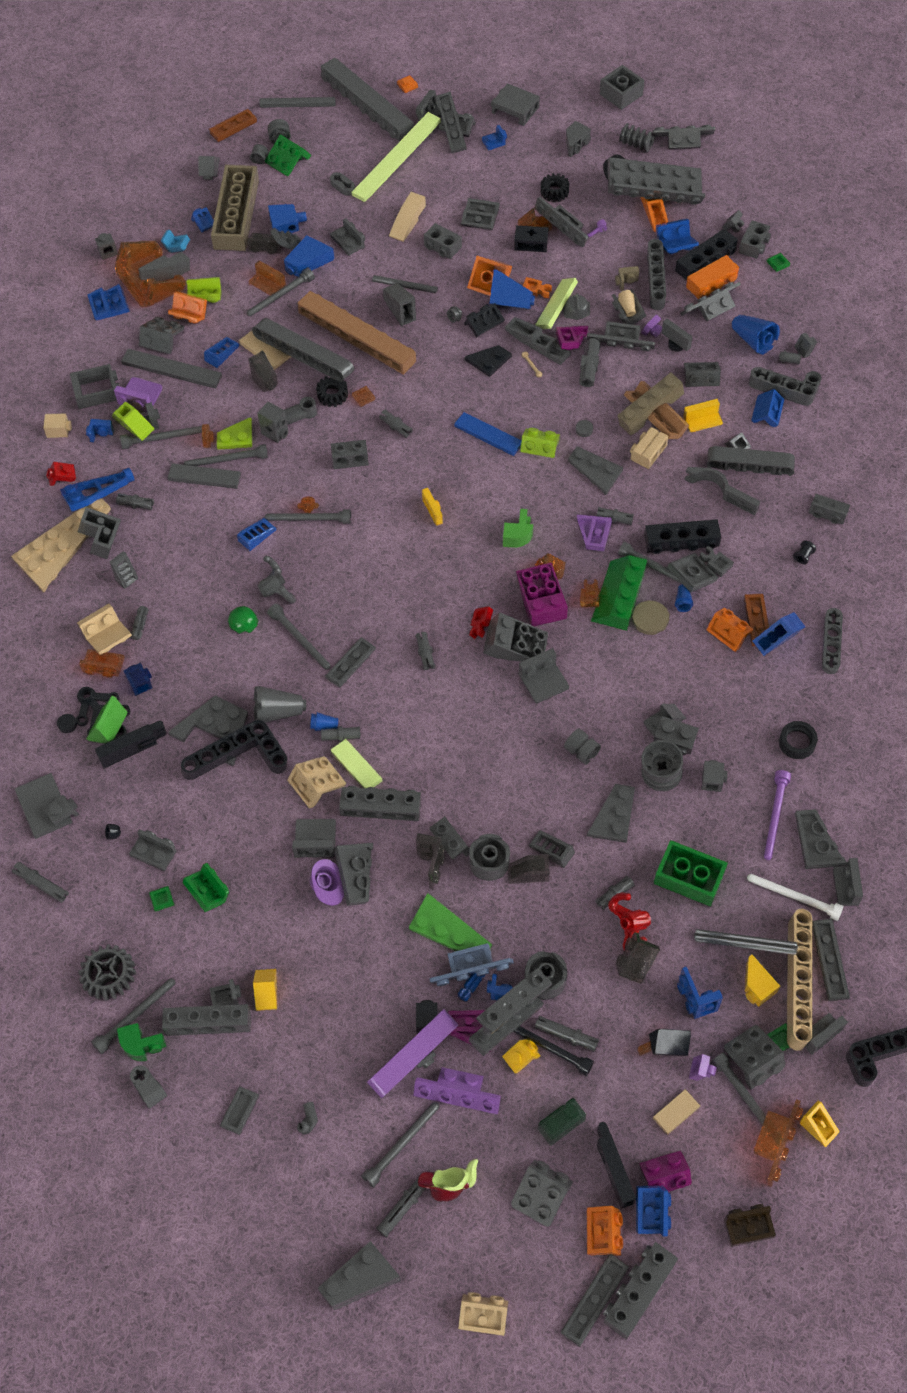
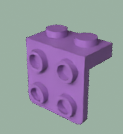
[114,377,162,412]

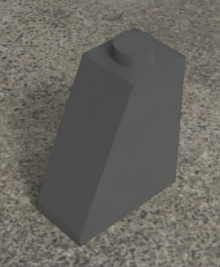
[383,283,416,326]

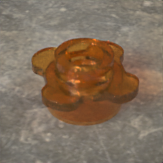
[297,496,319,513]

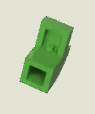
[503,509,534,548]

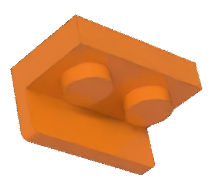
[168,291,207,323]
[706,608,753,652]
[587,1206,623,1256]

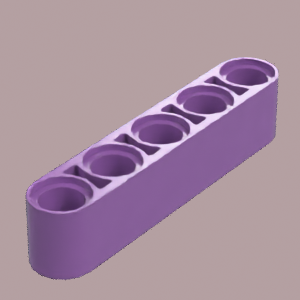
[367,1009,458,1098]

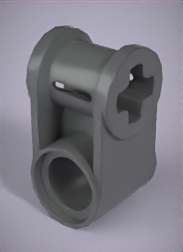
[130,1065,167,1109]

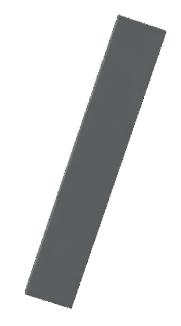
[121,349,222,389]

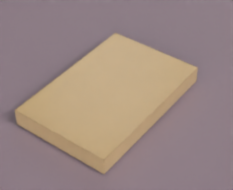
[239,331,291,370]

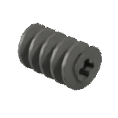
[619,123,655,152]

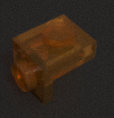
[535,553,566,579]

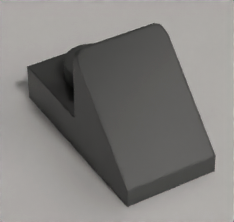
[643,704,686,736]

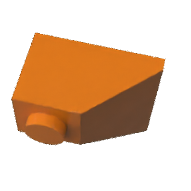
[467,256,512,296]

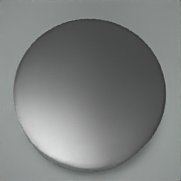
[576,420,593,437]

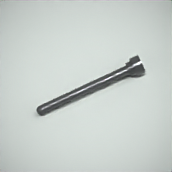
[247,267,315,316]
[120,426,205,449]
[184,444,268,466]
[265,509,351,524]
[618,542,682,584]
[267,604,331,670]
[91,978,175,1054]
[710,1052,784,1145]
[361,1102,439,1188]

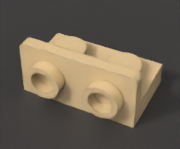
[458,1292,508,1336]

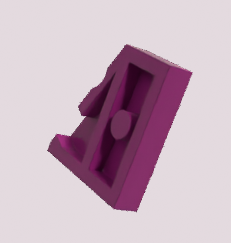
[556,326,588,350]
[448,1010,491,1052]

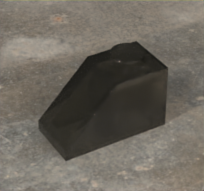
[248,350,278,392]
[508,854,550,884]

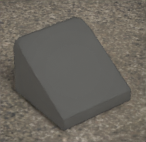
[725,432,751,449]

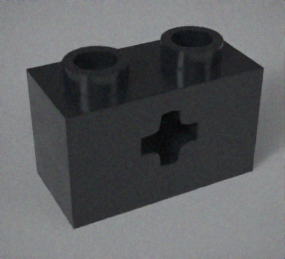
[514,225,549,253]

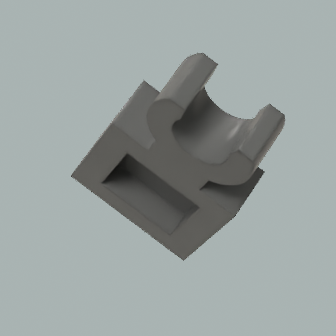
[699,546,734,577]

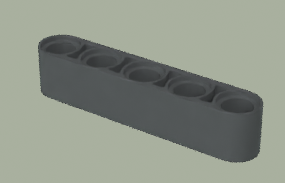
[647,239,666,310]
[707,446,795,476]

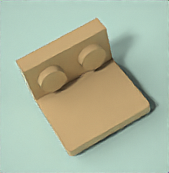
[77,604,132,655]
[287,756,346,808]

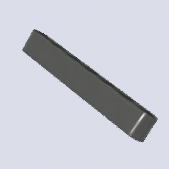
[252,318,354,382]

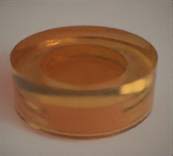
[637,1041,652,1056]

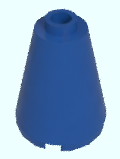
[732,314,780,355]

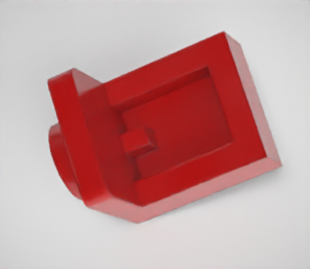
[46,462,76,486]

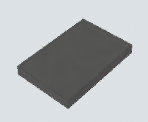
[15,773,73,839]

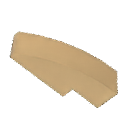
[389,192,426,242]

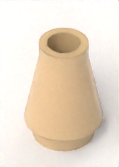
[618,290,636,317]

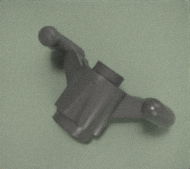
[258,556,296,604]

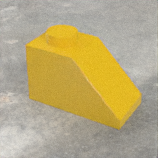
[745,954,780,1007]

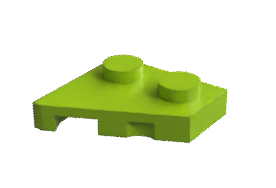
[217,418,252,450]

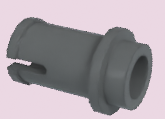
[779,350,801,365]

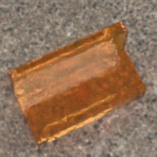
[249,261,286,296]

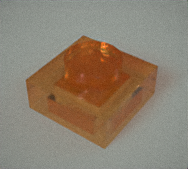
[202,424,214,448]

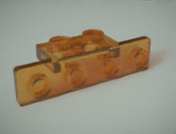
[754,1099,803,1187]

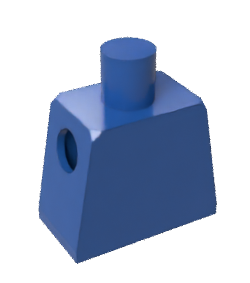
[268,204,307,233]

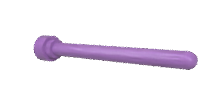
[764,770,791,860]

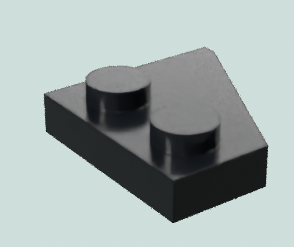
[465,345,512,377]

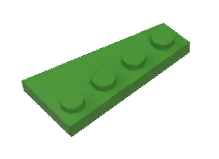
[409,893,492,951]

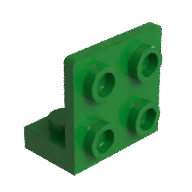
[265,134,311,176]

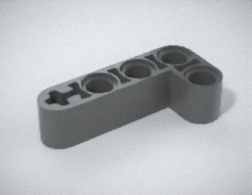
[749,367,822,406]

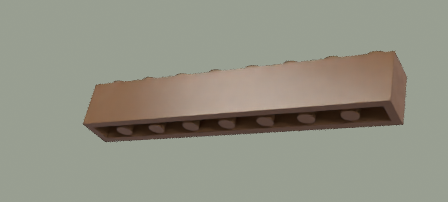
[297,291,416,375]

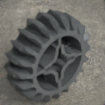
[79,944,136,1001]

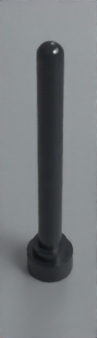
[513,1026,594,1076]

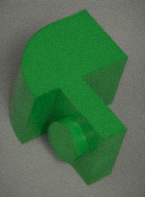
[117,1023,167,1061]

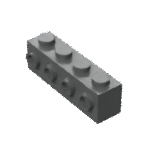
[339,786,421,821]
[603,1242,679,1340]

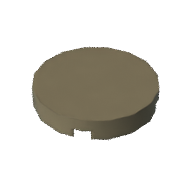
[632,600,669,635]

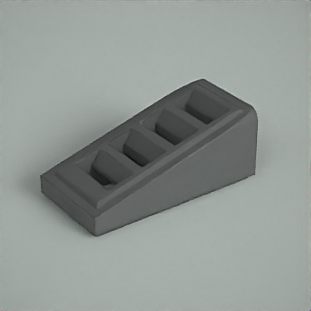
[110,551,138,589]
[529,830,575,868]

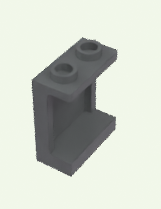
[491,83,540,126]

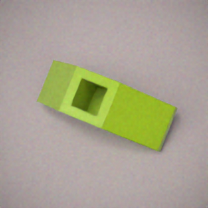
[111,401,154,441]

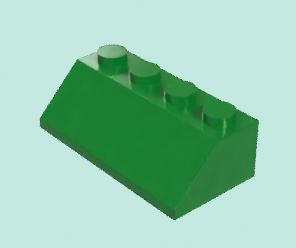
[591,555,647,631]

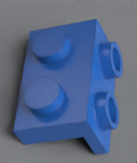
[636,1186,671,1237]

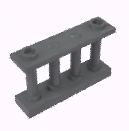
[469,968,552,1056]

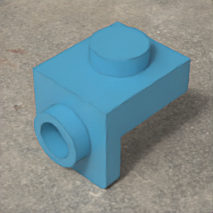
[161,230,190,252]

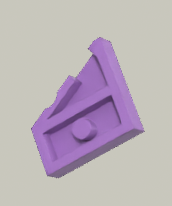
[577,514,612,551]

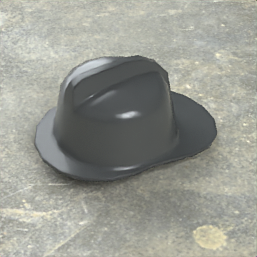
[563,293,590,320]

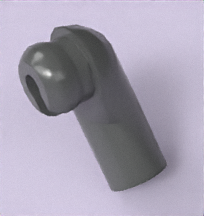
[297,1102,318,1134]

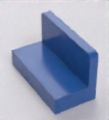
[751,389,784,427]

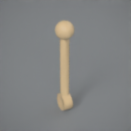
[522,352,542,378]

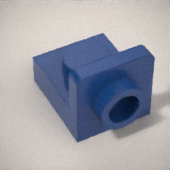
[482,125,507,151]
[191,207,214,233]
[86,419,114,442]
[487,974,513,1000]

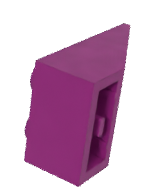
[516,563,568,627]

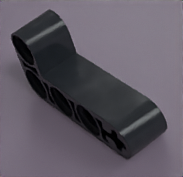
[846,1027,907,1087]

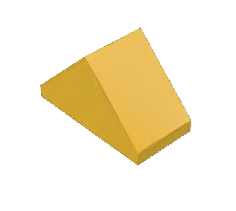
[253,969,277,1011]
[799,1100,840,1147]

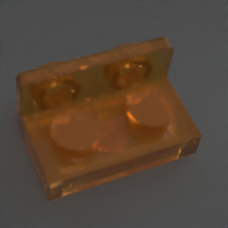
[79,649,125,678]

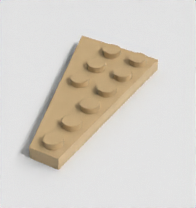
[11,498,111,592]

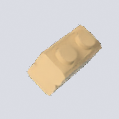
[630,427,668,469]

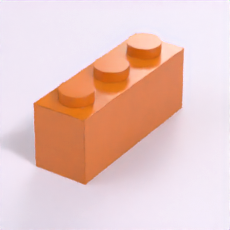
[686,255,739,299]

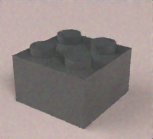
[600,65,645,110]

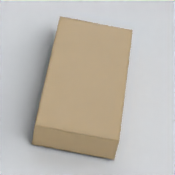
[653,1089,700,1135]

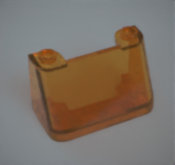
[115,240,186,307]

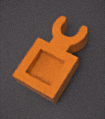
[522,277,552,298]

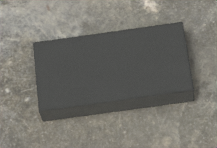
[662,319,692,351]
[220,1086,259,1135]

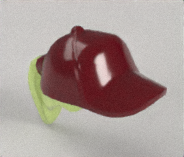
[418,1159,478,1202]

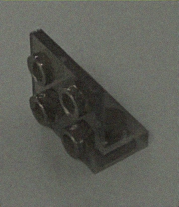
[416,833,445,889]

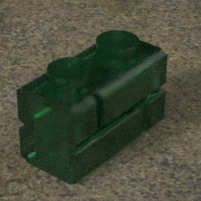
[537,1098,586,1146]

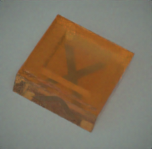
[352,386,376,407]

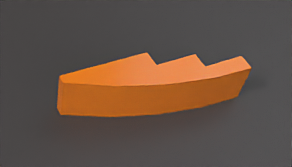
[640,197,668,232]

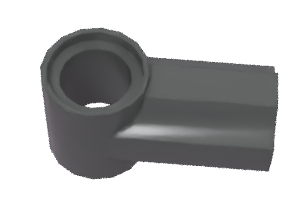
[285,397,317,425]

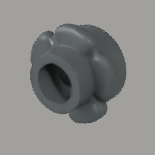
[447,306,462,322]

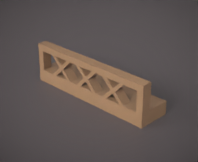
[624,381,689,439]

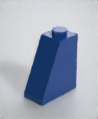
[284,235,334,277]
[490,269,535,309]
[752,612,806,656]

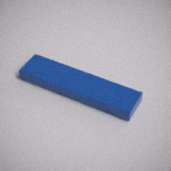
[454,412,522,456]

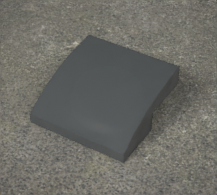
[461,198,500,230]

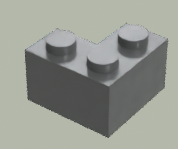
[78,507,121,559]

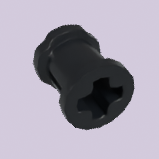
[793,540,816,565]

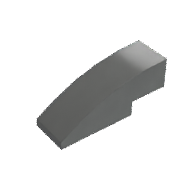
[139,252,190,283]

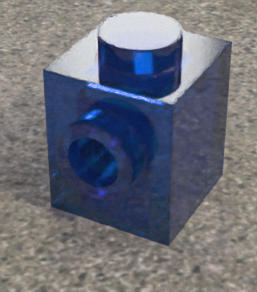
[123,662,153,696]

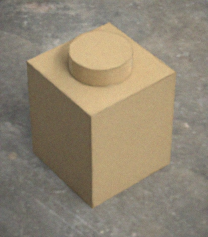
[43,414,72,438]

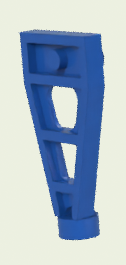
[59,468,135,512]

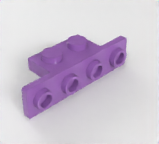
[414,1067,501,1114]

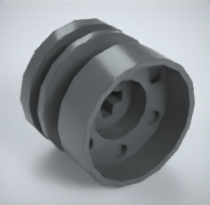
[641,740,683,791]

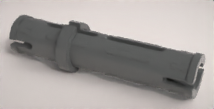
[12,862,69,903]
[535,1015,599,1052]
[376,1175,426,1238]

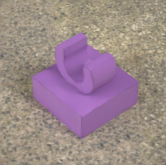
[641,314,662,337]
[689,1054,717,1081]

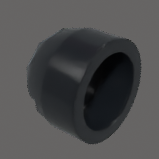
[105,824,121,840]

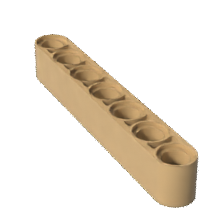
[787,909,812,1051]

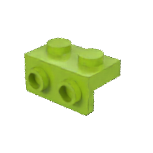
[187,277,221,303]
[520,428,560,458]

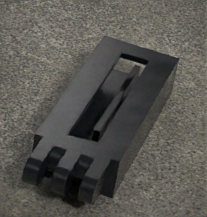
[95,721,167,769]
[597,1122,636,1209]

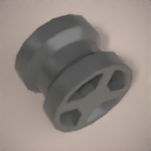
[250,144,268,164]

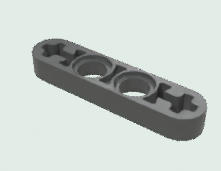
[822,608,843,674]

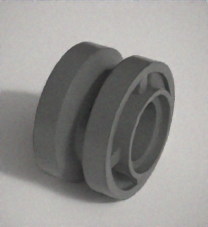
[267,119,291,144]

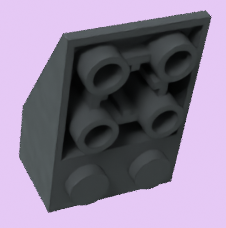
[483,612,548,662]

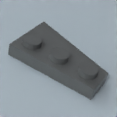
[568,446,623,495]
[587,784,635,843]
[795,809,847,869]

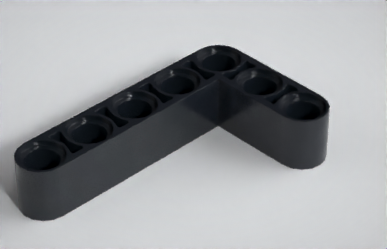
[181,720,287,780]

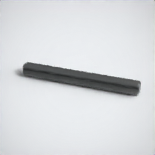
[259,97,336,108]
[694,929,798,955]

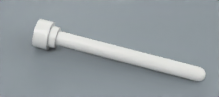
[747,874,844,921]

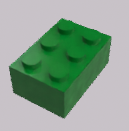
[654,840,728,907]

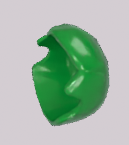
[228,606,259,634]

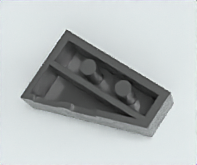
[318,1241,401,1310]

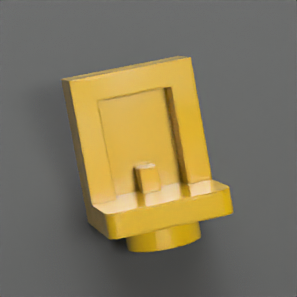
[502,1039,540,1073]

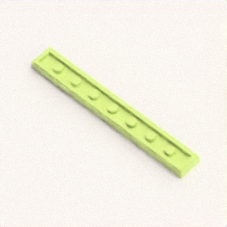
[352,112,441,202]

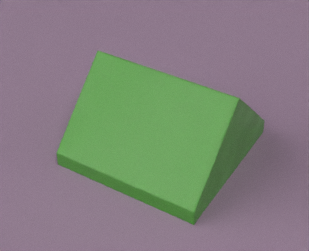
[86,696,128,744]

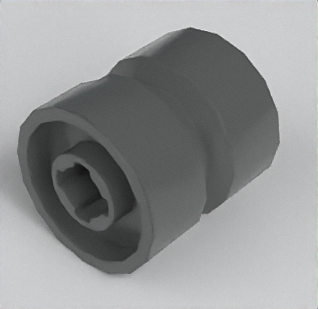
[564,728,601,765]

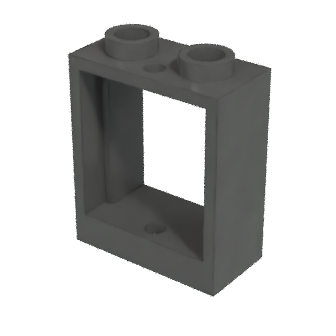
[70,364,119,409]

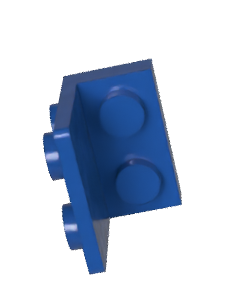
[656,218,699,254]
[677,967,723,1019]

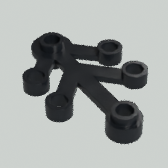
[76,687,131,740]

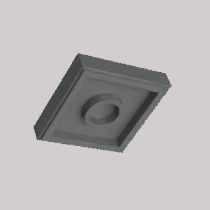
[667,553,719,592]

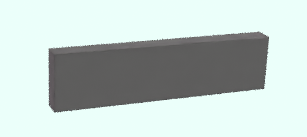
[436,91,467,153]
[167,463,241,489]
[812,919,850,1001]
[561,1254,629,1347]

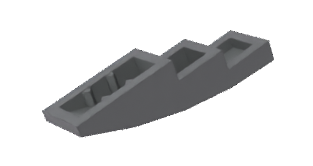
[505,317,571,365]

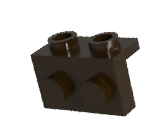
[724,1204,776,1247]

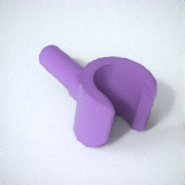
[587,219,607,237]

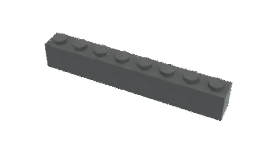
[321,58,413,141]

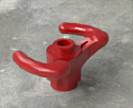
[608,892,651,954]

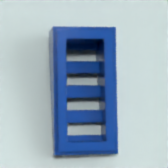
[204,337,239,368]
[237,518,277,551]

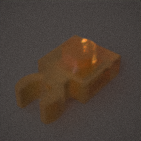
[580,579,600,608]

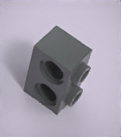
[739,220,771,259]
[424,223,462,259]
[331,440,369,469]

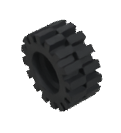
[540,173,570,202]
[316,376,348,407]

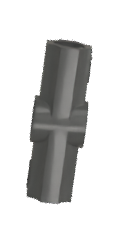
[579,338,600,387]

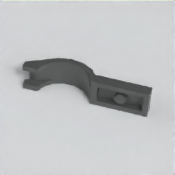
[684,467,760,516]

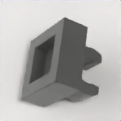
[722,210,744,232]
[794,333,818,358]

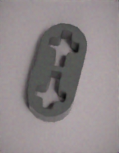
[330,172,355,196]

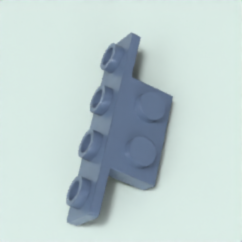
[429,943,514,986]

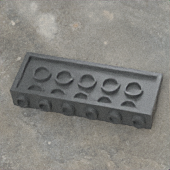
[608,157,705,205]

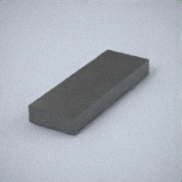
[325,637,376,688]

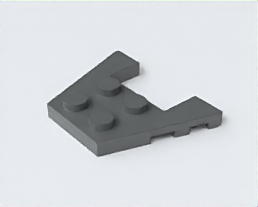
[169,696,248,766]

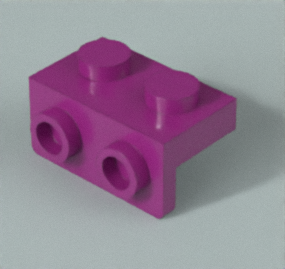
[639,1150,692,1192]

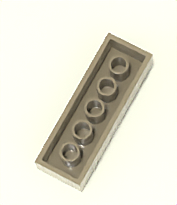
[211,165,259,251]

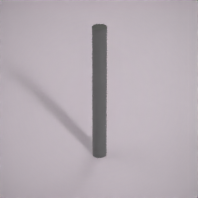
[372,275,438,293]

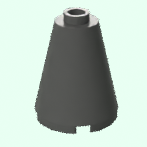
[254,686,306,723]

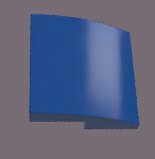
[87,284,130,320]

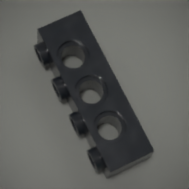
[675,229,738,280]
[644,519,721,554]

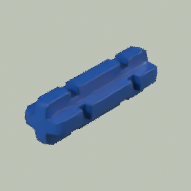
[458,973,485,1002]

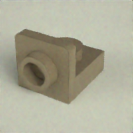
[615,266,639,291]

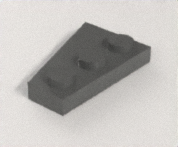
[334,843,373,906]

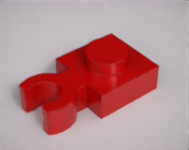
[469,606,493,639]

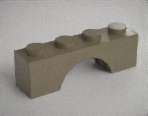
[617,372,684,436]

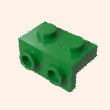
[182,863,229,912]

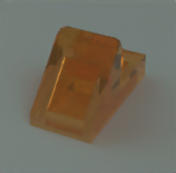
[518,208,552,231]

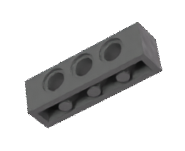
[162,1004,251,1036]

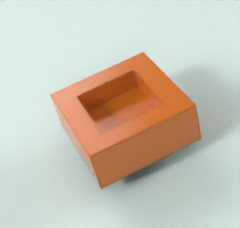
[397,75,418,93]

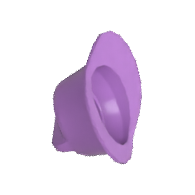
[310,859,344,906]

